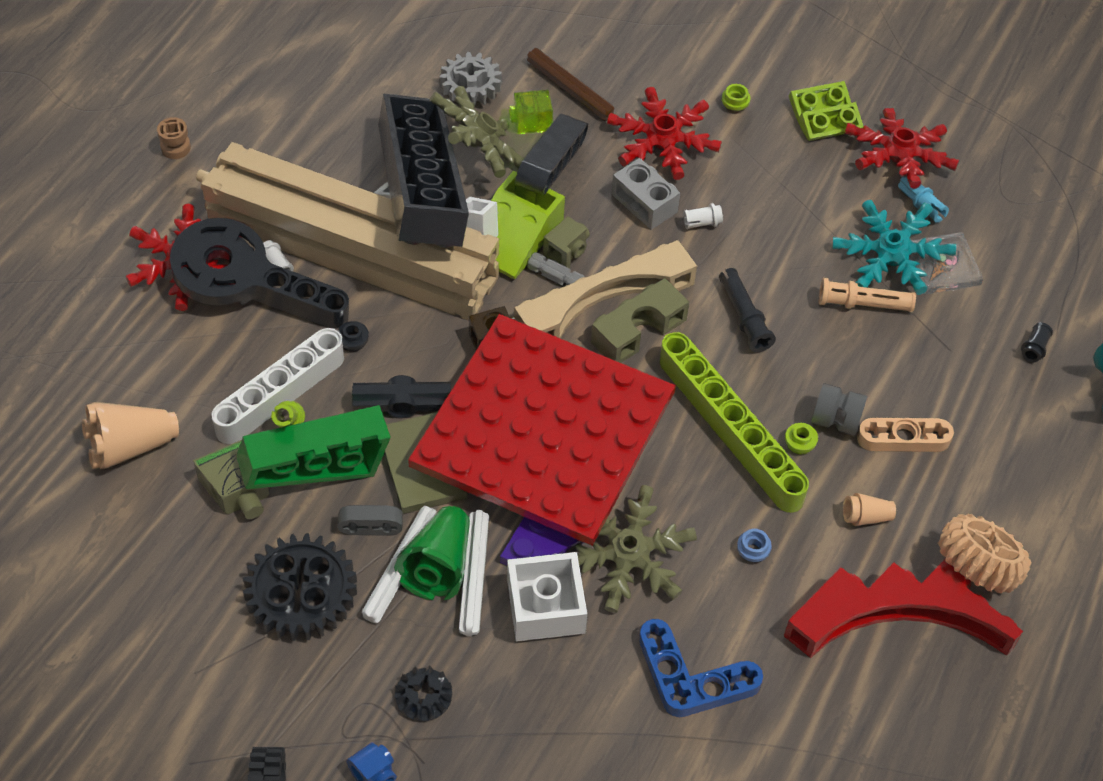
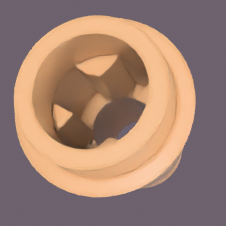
[843,493,896,526]

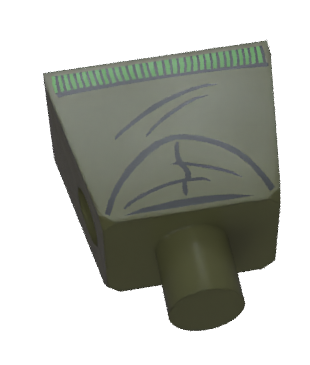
[193,440,269,519]

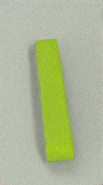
[660,332,809,513]

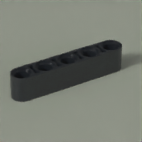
[515,114,589,195]

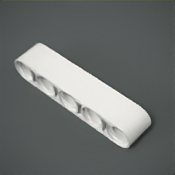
[212,328,344,444]

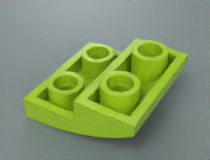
[789,81,863,141]

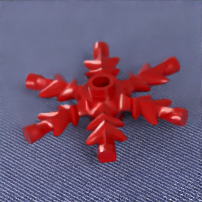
[607,87,722,180]
[845,108,959,189]
[126,204,235,311]

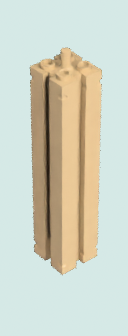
[196,142,499,320]

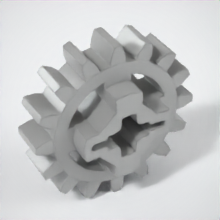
[440,52,502,105]

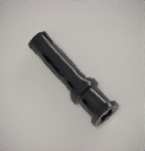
[719,268,776,352]

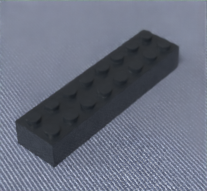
[378,93,469,248]

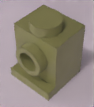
[543,216,590,268]

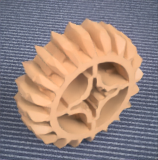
[938,514,1032,594]

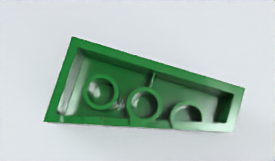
[236,405,391,489]

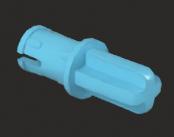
[898,176,949,222]

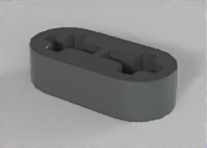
[337,505,403,536]

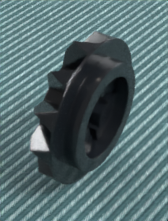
[395,665,452,721]

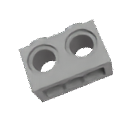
[611,158,680,230]

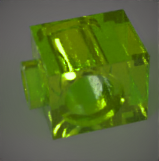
[509,90,553,134]

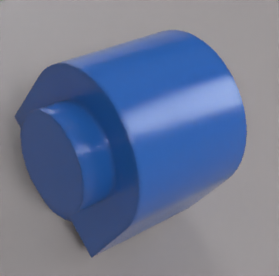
[346,742,397,781]

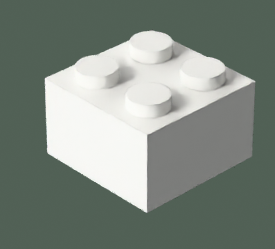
[507,552,587,641]

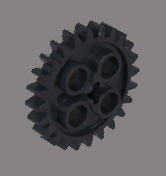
[243,533,357,641]

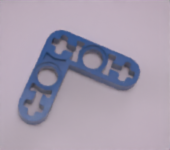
[639,619,763,717]

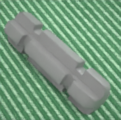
[528,252,584,286]

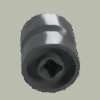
[811,383,868,436]

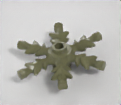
[429,86,524,178]
[576,485,697,613]

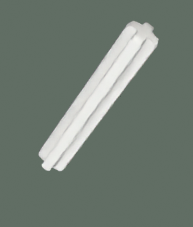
[362,506,437,623]
[458,510,489,637]

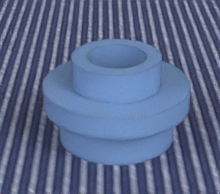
[737,529,772,562]

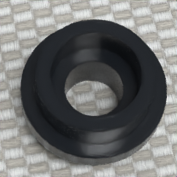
[338,321,369,352]

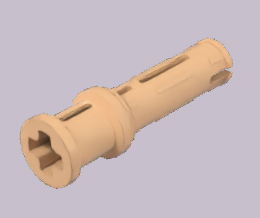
[819,278,916,312]

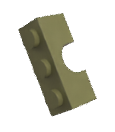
[591,278,689,363]

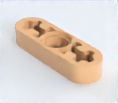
[857,418,954,452]

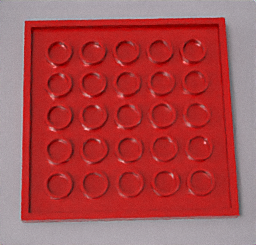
[408,314,676,546]

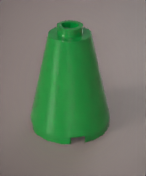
[394,506,470,600]

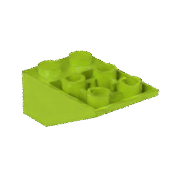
[491,171,565,279]

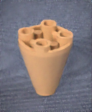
[82,402,179,469]

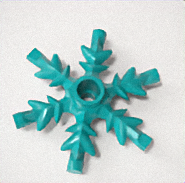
[833,200,956,295]

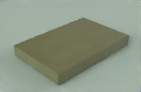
[384,412,467,514]

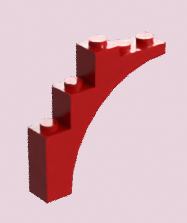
[784,558,1023,658]

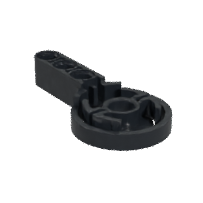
[170,218,349,329]

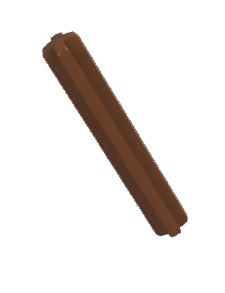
[527,48,615,120]

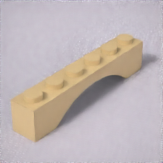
[514,240,697,338]

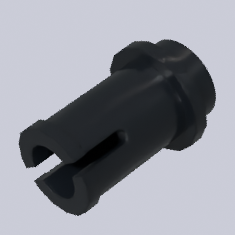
[1021,322,1053,362]

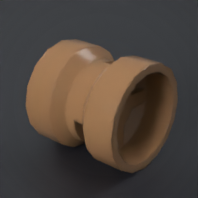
[157,117,191,159]

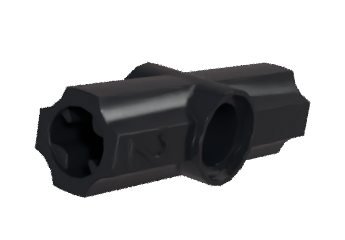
[352,375,451,418]

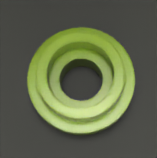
[721,84,750,111]
[785,423,818,454]

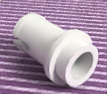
[683,203,723,229]
[263,240,294,271]

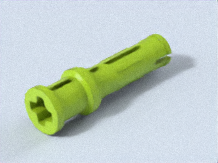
[271,401,305,428]

